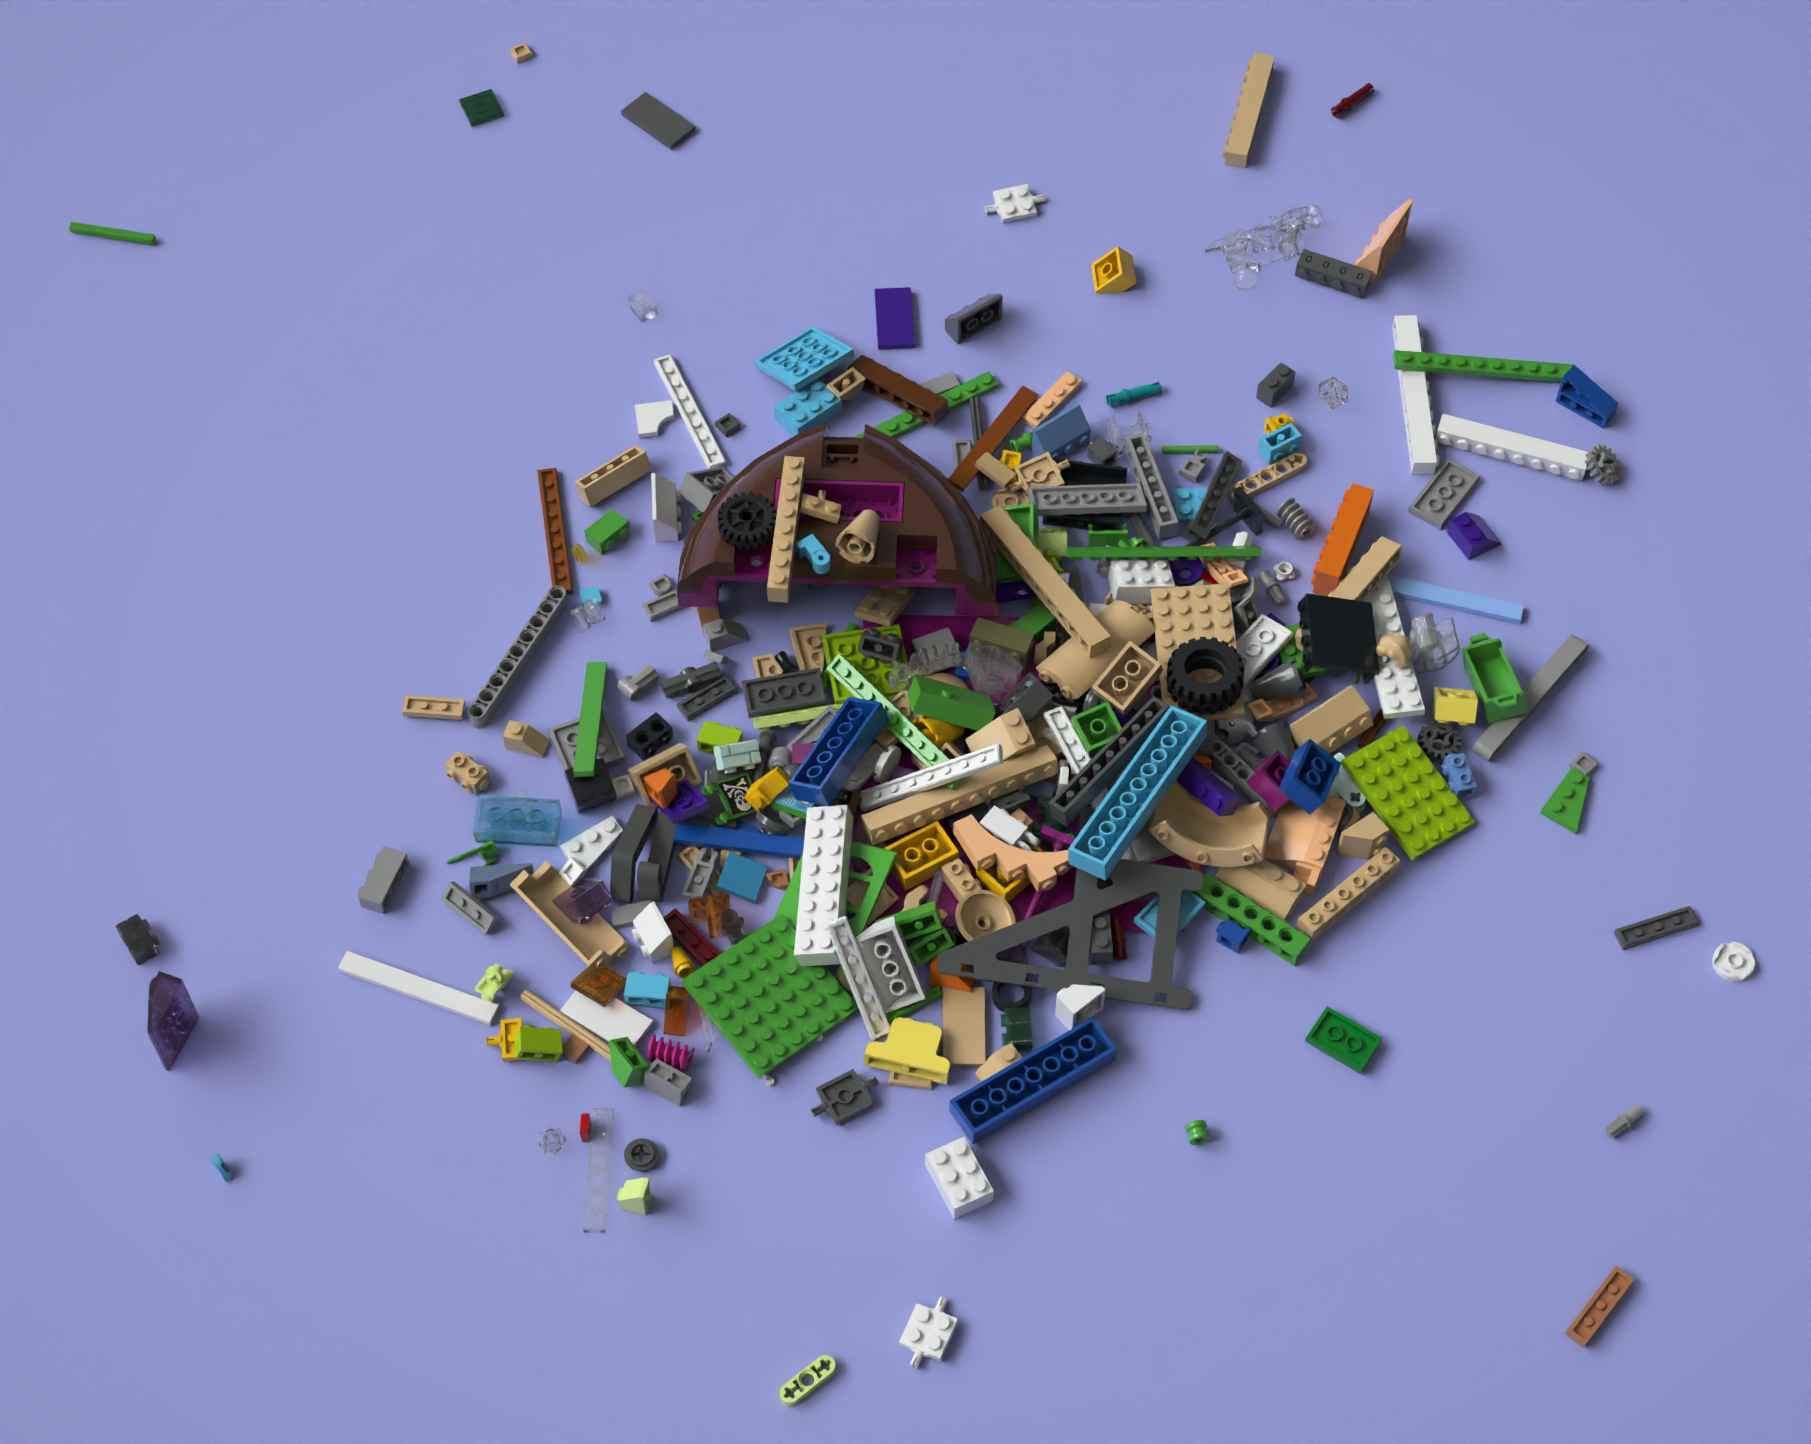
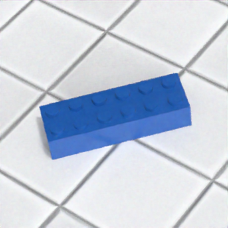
[788,697,889,806]

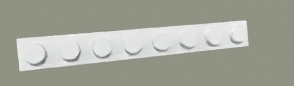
[1435,414,1589,481]

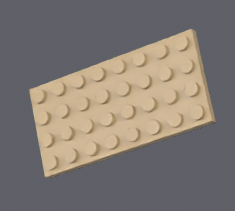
[1150,583,1245,720]

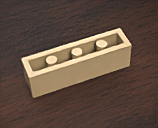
[574,445,652,507]

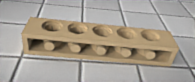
[1296,847,1400,944]

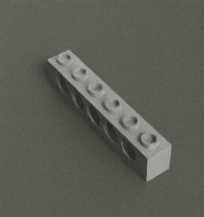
[1125,433,1178,540]

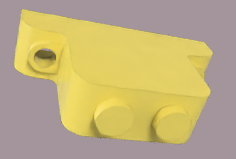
[864,1018,950,1085]

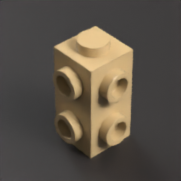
[444,750,490,795]
[941,858,982,902]

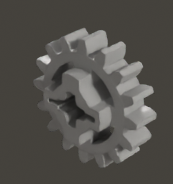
[1585,444,1621,486]

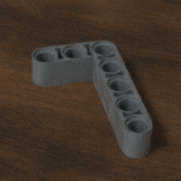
[610,804,658,904]
[637,811,678,903]

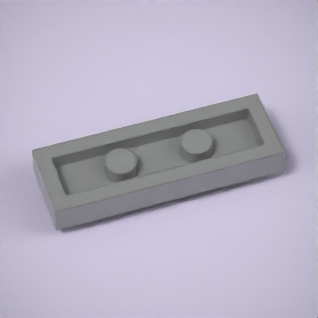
[441,881,498,935]

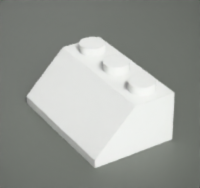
[651,473,682,542]

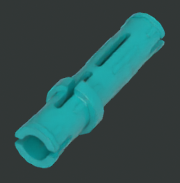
[1106,381,1162,407]

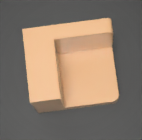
[1293,862,1321,896]

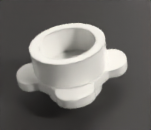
[1273,562,1295,581]

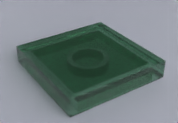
[459,89,504,127]

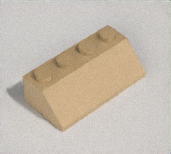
[1289,685,1374,754]
[1215,858,1306,921]

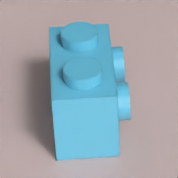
[1258,423,1302,465]
[624,972,671,1008]

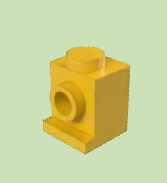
[1264,413,1295,434]

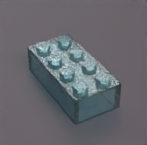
[473,795,562,847]

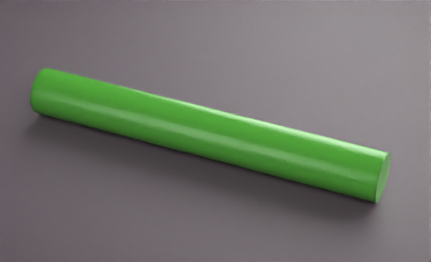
[1162,445,1219,453]

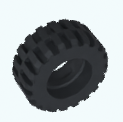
[1167,637,1244,715]

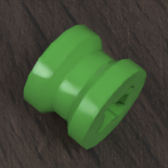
[1185,1120,1211,1145]

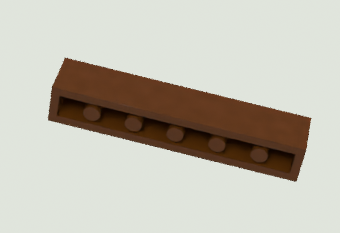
[848,355,949,426]

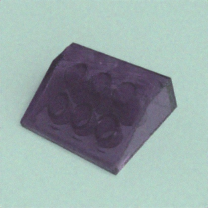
[147,971,200,1071]

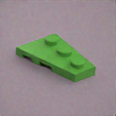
[1540,768,1590,834]

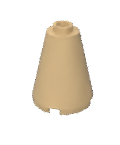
[836,510,880,564]

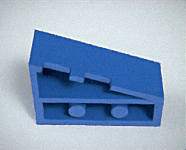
[1555,365,1619,429]

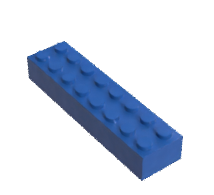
[949,1017,1117,1144]

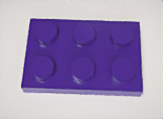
[651,779,711,824]

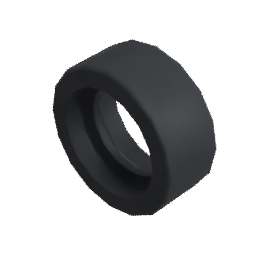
[992,978,1032,1014]

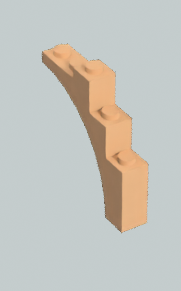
[953,814,1074,892]

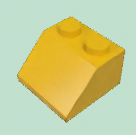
[1091,246,1137,294]

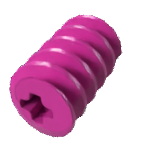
[647,1034,695,1072]

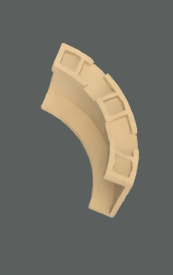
[1149,780,1270,867]

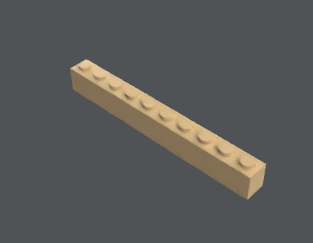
[980,505,1111,658]
[861,744,1059,845]

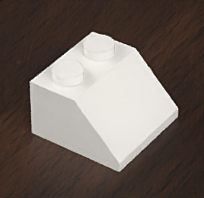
[632,901,674,963]
[1055,984,1105,1030]

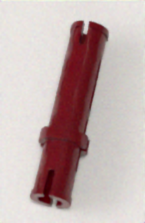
[1331,83,1374,118]

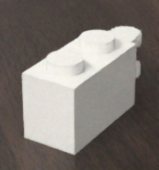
[979,805,1039,851]

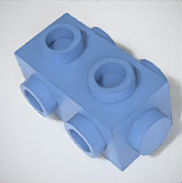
[1440,753,1477,800]

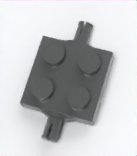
[811,1069,879,1126]

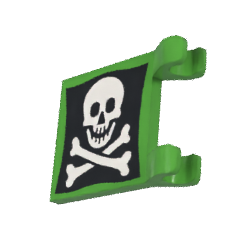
[702,773,764,825]

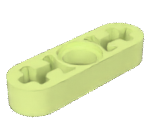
[780,1355,836,1406]

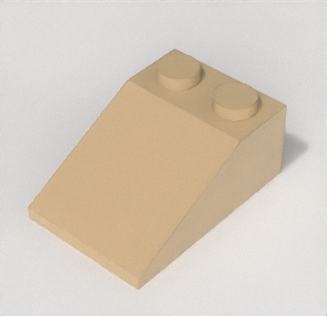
[965,708,1036,761]

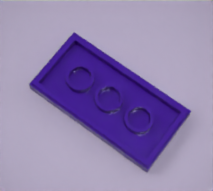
[875,287,915,349]

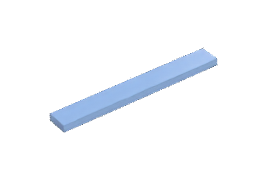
[1388,575,1524,624]

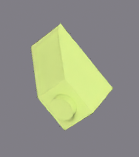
[617,1177,652,1215]

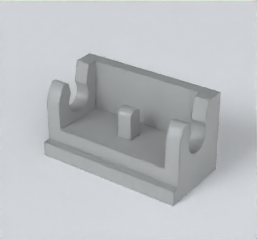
[644,1058,692,1106]

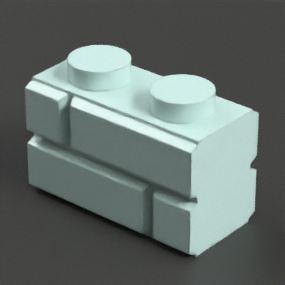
[713,739,761,773]

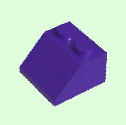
[1447,512,1501,560]

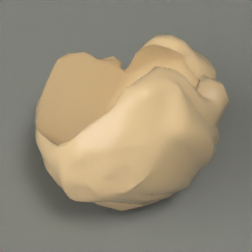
[1376,634,1413,669]

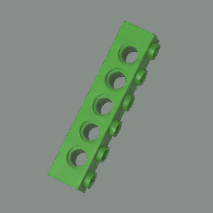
[1193,873,1310,966]

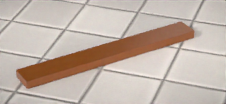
[948,386,1038,492]
[537,468,573,595]

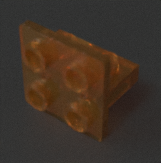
[688,893,732,938]

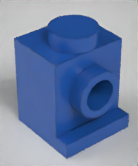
[1216,920,1250,954]

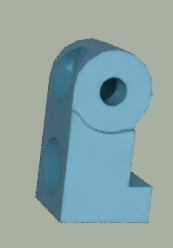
[795,534,830,574]

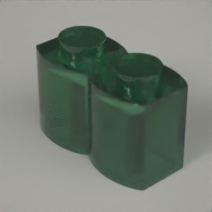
[1000,1007,1032,1052]

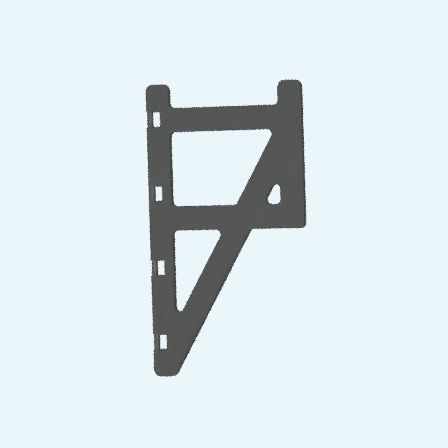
[937,859,1203,1010]

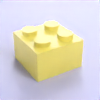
[1431,687,1478,725]

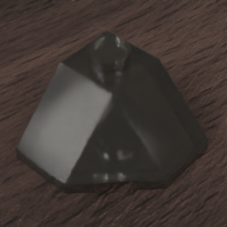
[1030,927,1070,967]

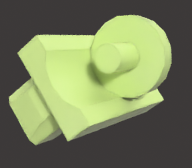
[475,963,514,1002]

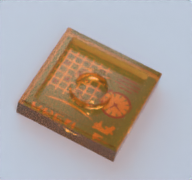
[570,966,627,1007]

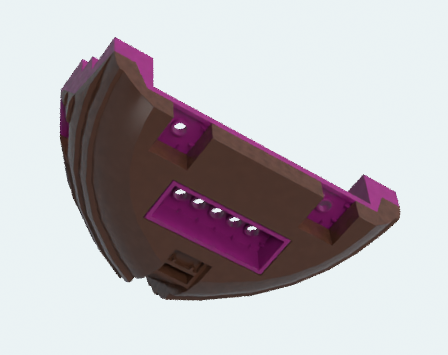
[677,423,997,616]

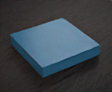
[716,851,768,904]

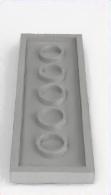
[1027,483,1147,516]

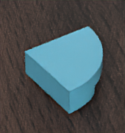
[211,1154,232,1182]

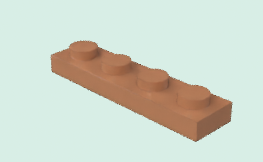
[1565,1266,1635,1348]

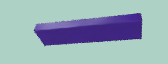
[996,573,1072,603]

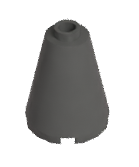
[1250,658,1308,701]
[1252,720,1296,761]

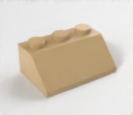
[627,743,702,807]

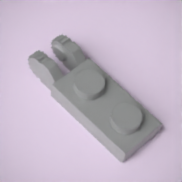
[681,848,719,903]

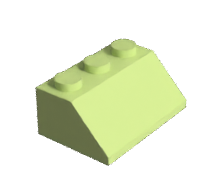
[1038,527,1067,559]

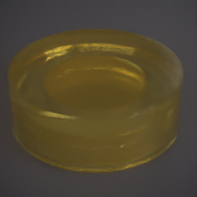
[571,543,588,563]

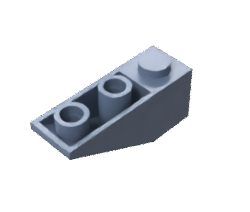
[469,863,534,898]

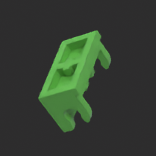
[1087,524,1128,547]

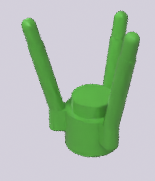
[446,840,499,866]

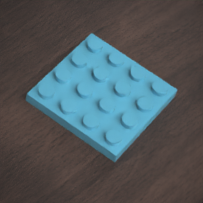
[754,326,855,391]

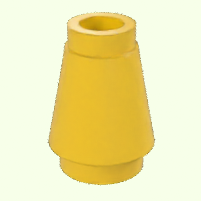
[671,947,694,978]

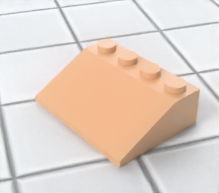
[1355,199,1413,284]
[1263,795,1346,879]

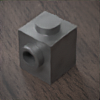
[1087,437,1117,466]

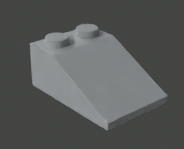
[678,466,735,513]

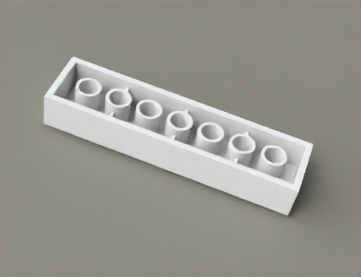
[794,805,853,966]

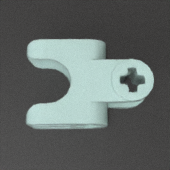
[1328,752,1366,813]

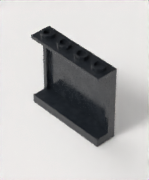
[1042,458,1128,530]
[1297,593,1379,681]

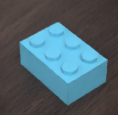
[774,378,842,436]

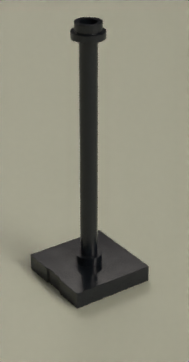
[1163,486,1263,562]

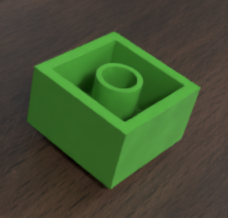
[1071,701,1122,758]

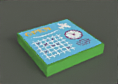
[770,787,817,819]

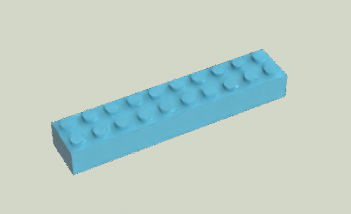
[1068,706,1207,880]

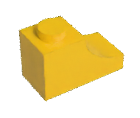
[744,766,791,811]

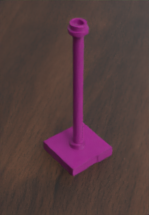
[1008,825,1076,956]

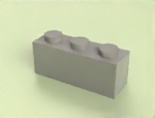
[357,846,409,914]

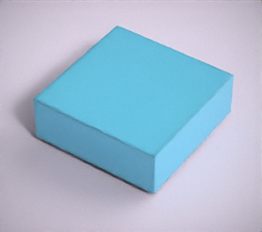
[579,586,603,609]

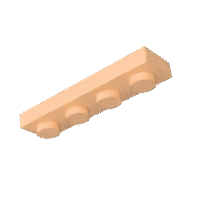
[1022,371,1082,429]

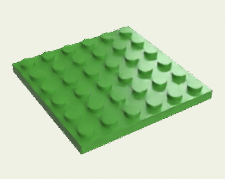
[681,914,859,1080]

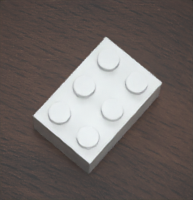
[1108,560,1175,604]
[925,1137,994,1219]

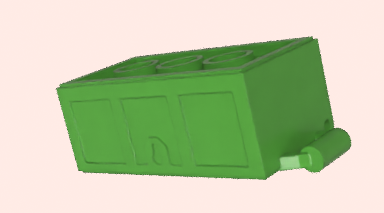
[1462,633,1527,724]

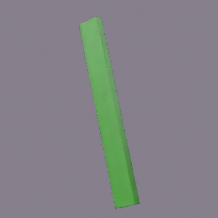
[573,662,607,777]

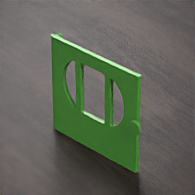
[774,841,898,938]

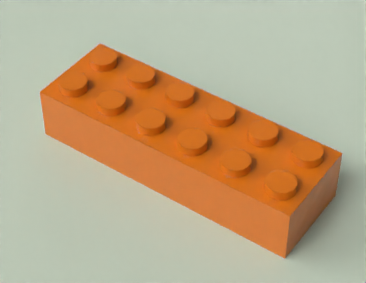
[1311,483,1374,596]

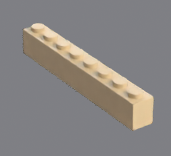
[1223,52,1275,168]
[767,456,805,603]
[1295,536,1402,651]

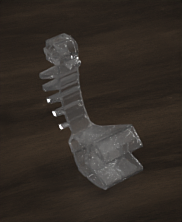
[1328,613,1461,684]
[888,643,1023,705]

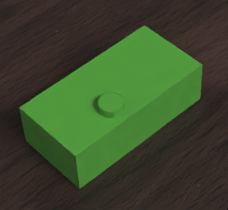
[907,674,996,731]

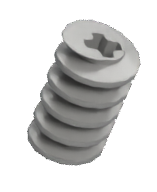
[1277,497,1317,540]

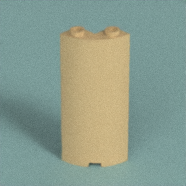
[1036,600,1156,699]
[509,861,631,969]

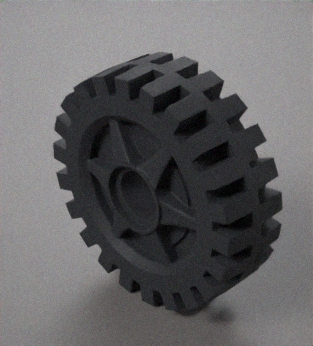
[718,491,777,550]

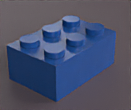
[1278,739,1341,814]

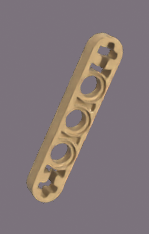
[1227,453,1307,503]

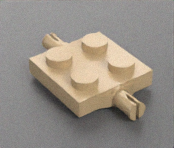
[1008,452,1070,496]

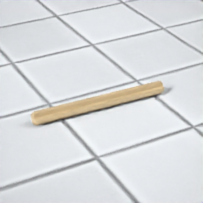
[520,990,611,1062]

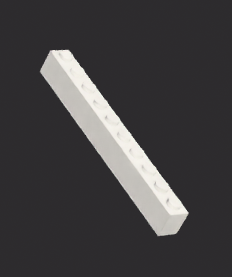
[1392,315,1439,474]

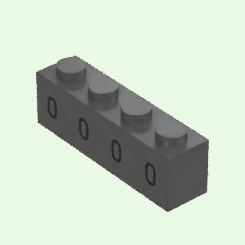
[1295,249,1372,298]

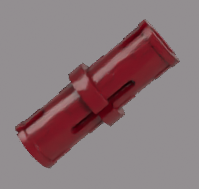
[1110,917,1128,960]

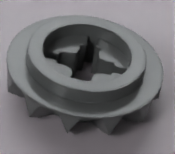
[624,1138,659,1173]

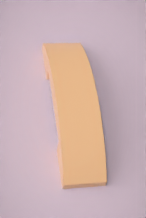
[1199,542,1248,588]
[1246,682,1318,722]

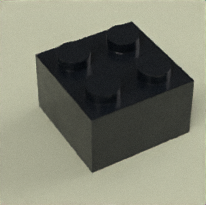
[564,757,617,813]

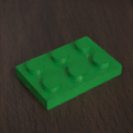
[1305,1006,1382,1074]

